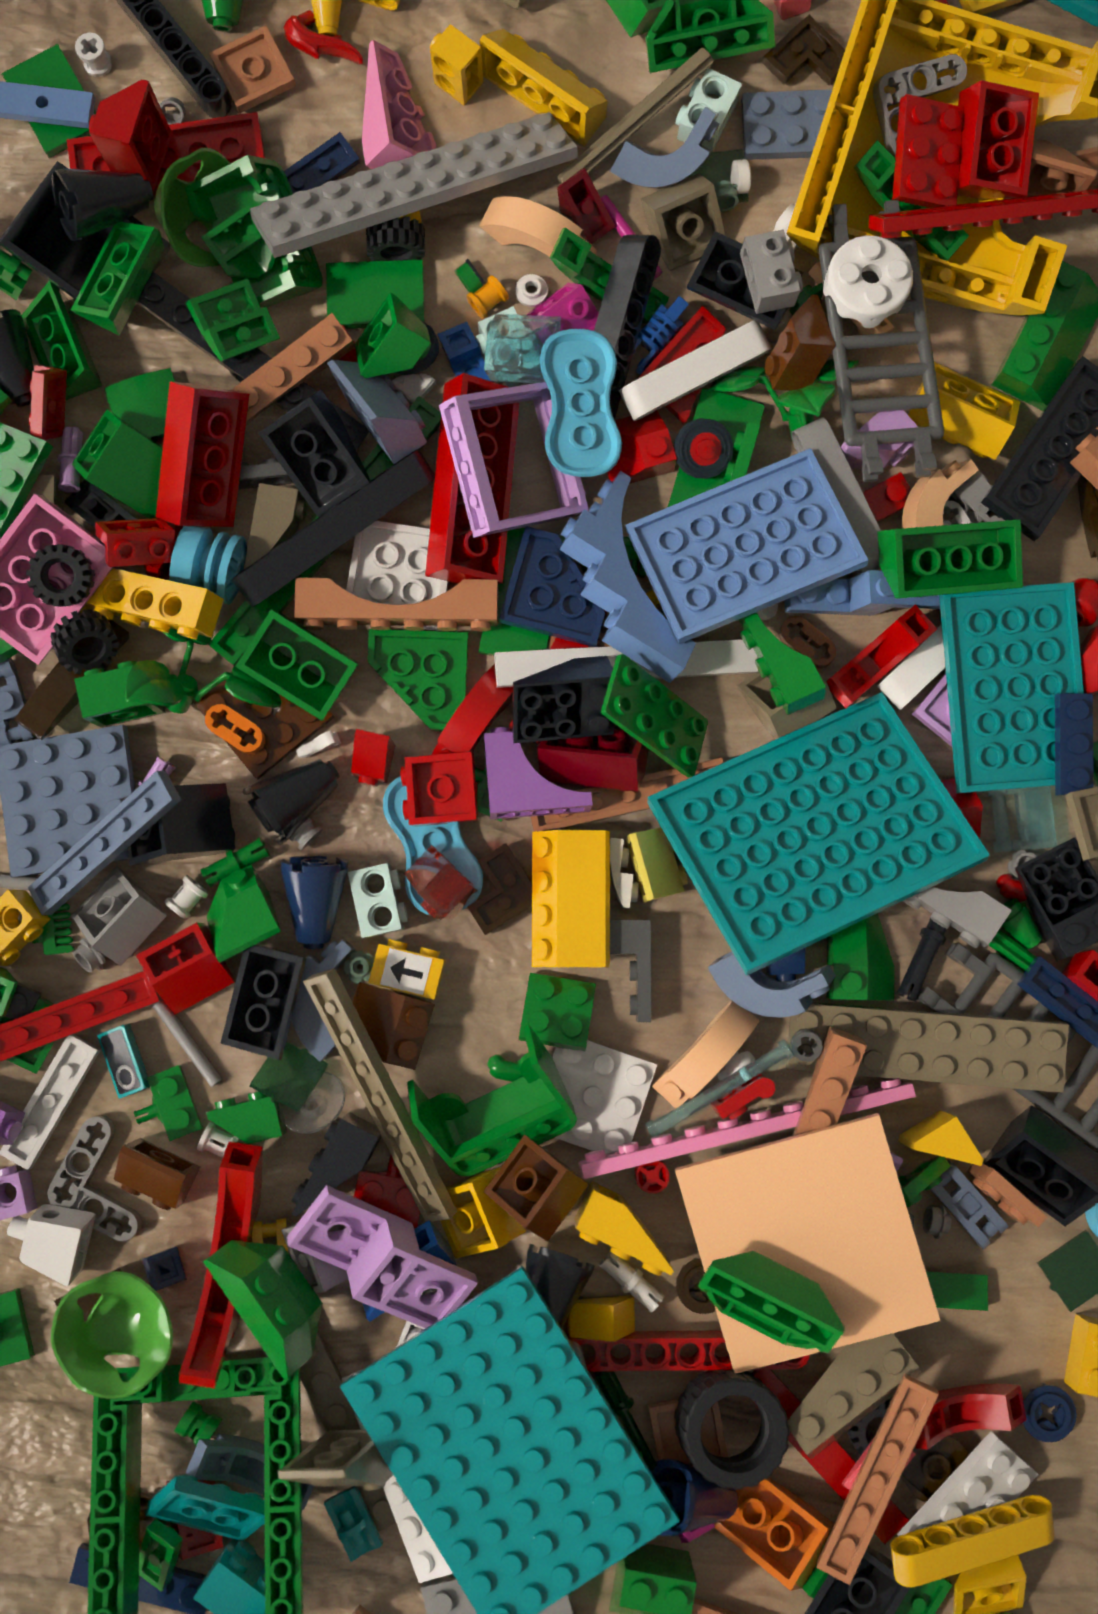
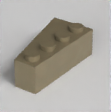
[787,1333,921,1459]

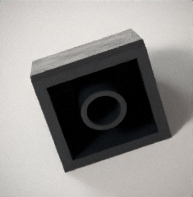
[120,783,236,866]

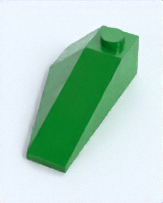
[826,913,895,1001]

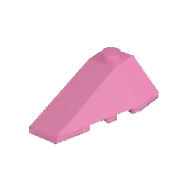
[362,40,436,169]

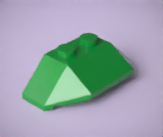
[645,0,775,73]
[203,1240,323,1380]
[698,1251,845,1353]

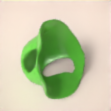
[154,148,230,267]
[50,1271,173,1399]

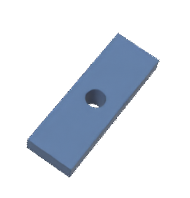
[0,81,96,128]

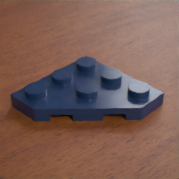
[499,526,605,647]

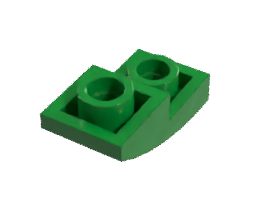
[926,1271,988,1311]

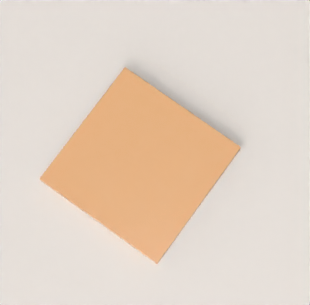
[675,1113,940,1374]

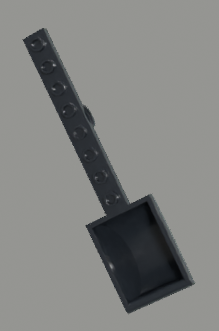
[0,161,370,451]

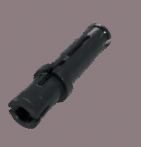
[896,918,947,1002]

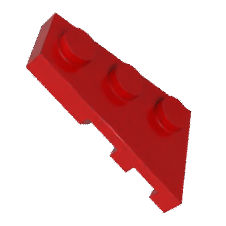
[637,306,726,424]

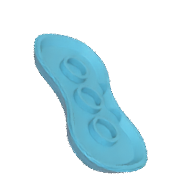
[540,329,622,477]
[383,776,483,916]

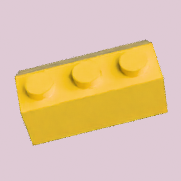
[908,362,1020,460]

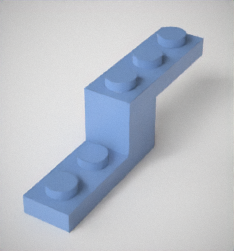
[784,570,940,616]

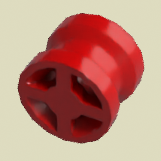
[634,1160,669,1194]

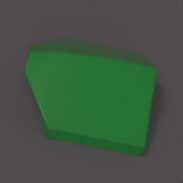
[201,200,276,279]

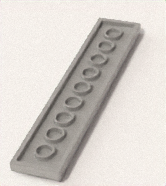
[250,112,578,258]

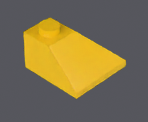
[953,1555,1026,1614]

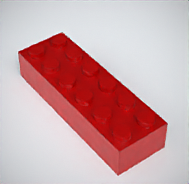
[425,373,520,584]

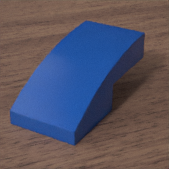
[437,322,494,382]

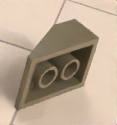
[278,1430,393,1491]

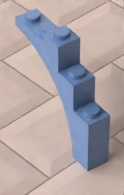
[559,471,696,683]

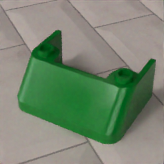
[407,1024,577,1176]

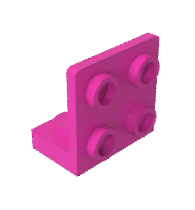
[520,282,599,346]

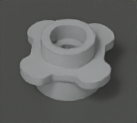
[73,938,106,972]

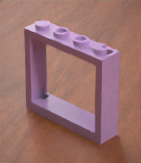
[439,382,589,538]

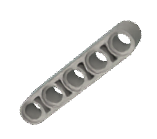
[791,418,881,575]

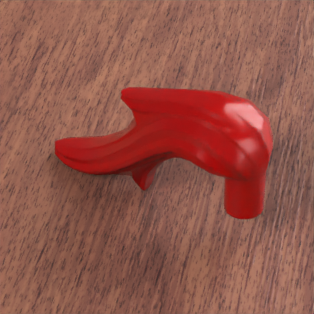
[284,10,363,65]

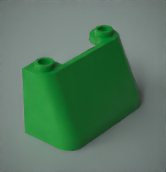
[185,155,323,308]

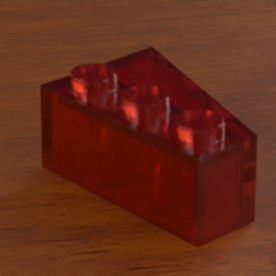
[404,845,479,920]

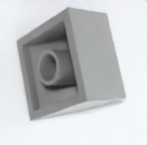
[71,866,167,966]

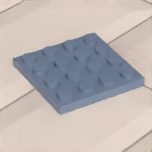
[0,725,135,878]

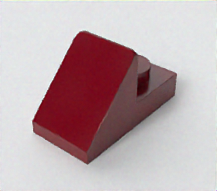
[557,168,616,245]

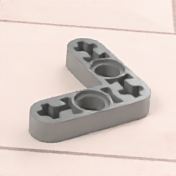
[873,54,967,158]
[47,1115,142,1241]

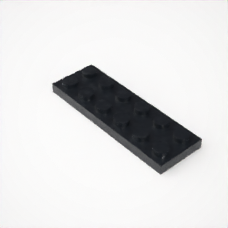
[980,356,1098,542]

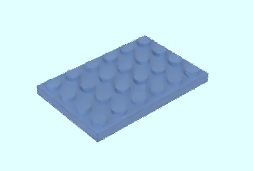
[626,448,869,644]

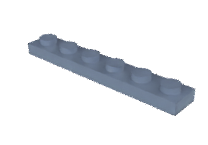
[28,771,181,916]

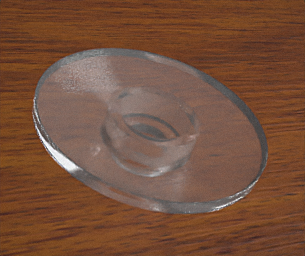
[279,1071,345,1134]

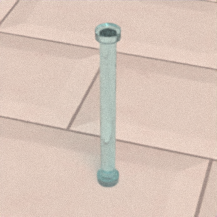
[645,1039,795,1137]

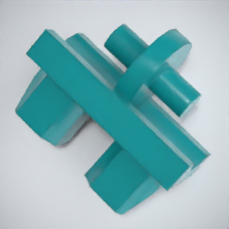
[323,1486,383,1562]

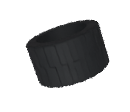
[674,1369,790,1490]

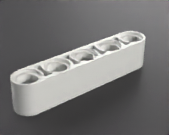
[619,320,772,421]
[876,624,945,710]

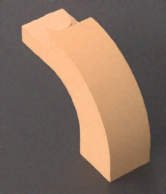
[479,196,597,257]
[902,459,979,528]
[652,1000,760,1109]

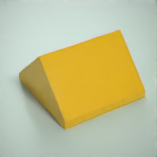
[898,1110,983,1166]

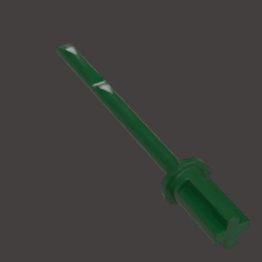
[594,1371,657,1471]

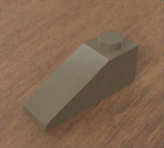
[244,483,307,569]

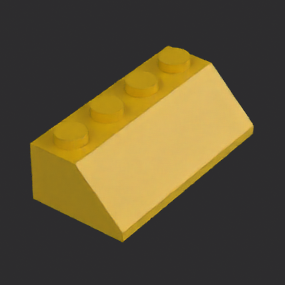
[479,28,608,146]
[532,830,610,967]

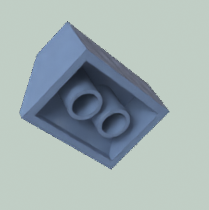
[327,359,427,464]

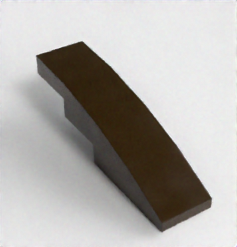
[15,619,129,741]

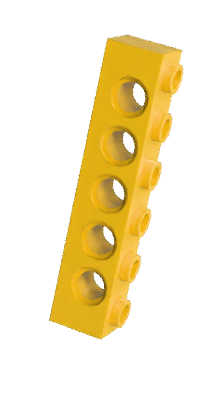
[79,568,224,640]

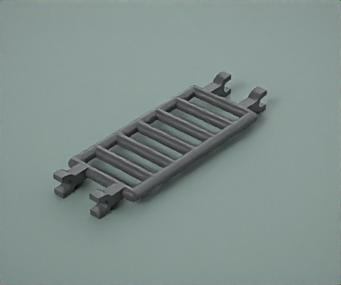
[819,200,944,482]
[918,943,1098,1151]

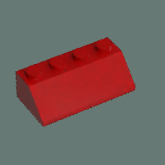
[156,381,250,527]

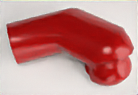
[996,874,1027,902]

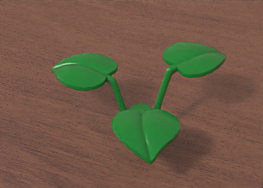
[709,359,859,439]
[125,607,282,714]

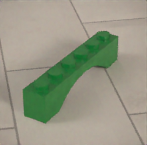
[734,612,826,715]

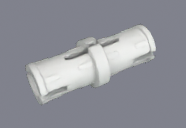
[599,1251,664,1313]

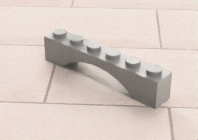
[904,887,1012,948]

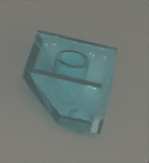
[484,314,561,383]

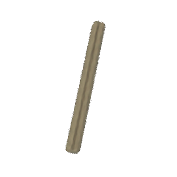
[557,48,714,184]

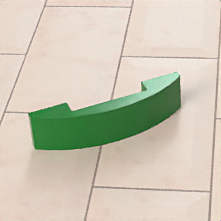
[854,140,969,261]
[550,227,669,324]

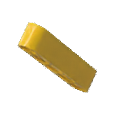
[891,1495,1055,1587]

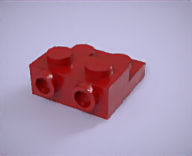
[400,751,479,827]

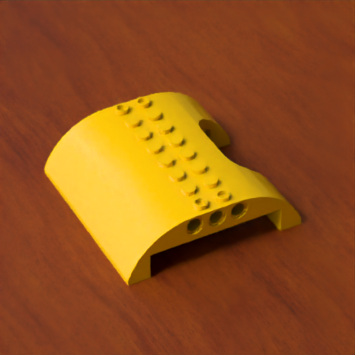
[786,0,1098,315]

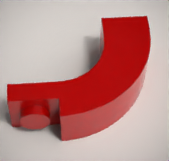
[826,604,937,708]
[431,664,513,755]
[915,1384,1026,1450]

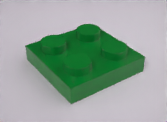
[518,973,596,1052]

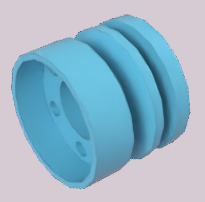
[169,526,247,605]

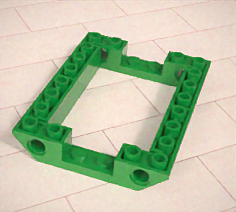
[87,1357,303,1614]

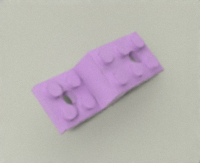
[287,1185,478,1328]

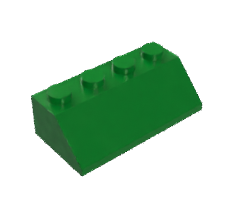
[991,261,1098,411]
[877,519,1023,599]

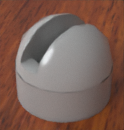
[160,97,186,125]

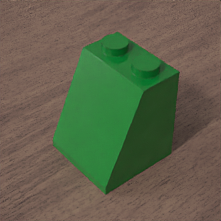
[71,409,163,519]
[609,1543,697,1614]

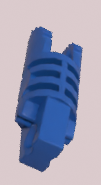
[633,296,689,375]

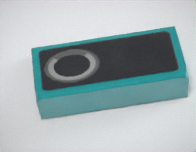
[97,1023,150,1099]

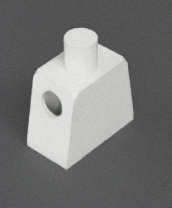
[7,1204,96,1286]

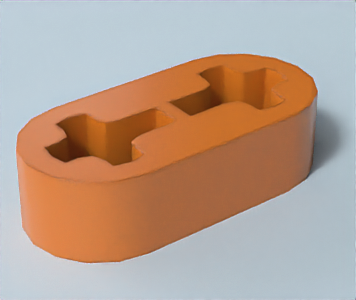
[205,704,265,754]

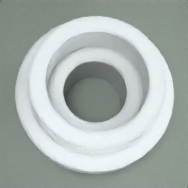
[515,274,548,307]

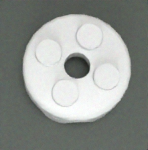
[823,235,913,328]

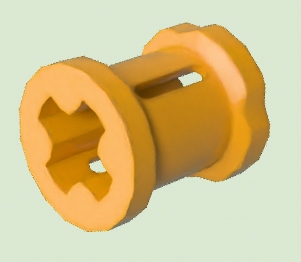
[466,275,509,319]

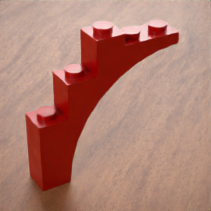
[179,1141,263,1389]

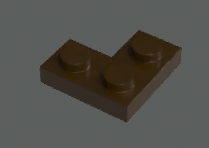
[762,15,845,86]
[467,843,532,935]

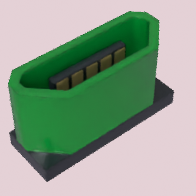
[454,259,485,294]

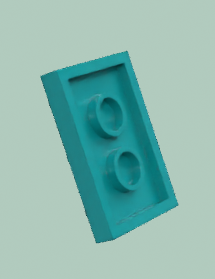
[146,1475,265,1541]

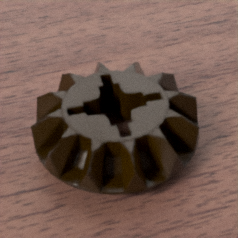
[676,1258,716,1314]

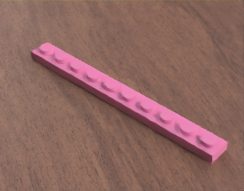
[578,1078,916,1179]

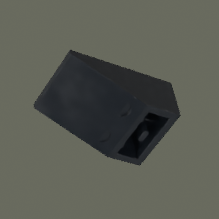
[513,656,614,743]
[1015,837,1098,961]
[291,1112,382,1216]

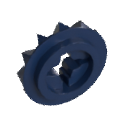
[1023,1384,1076,1442]

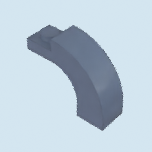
[610,107,720,187]
[292,940,356,1062]
[708,951,835,1018]
[186,1433,314,1510]

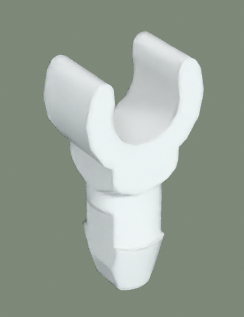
[296,730,341,758]

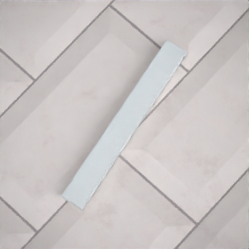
[494,640,759,688]

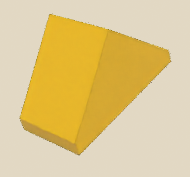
[568,1295,635,1342]

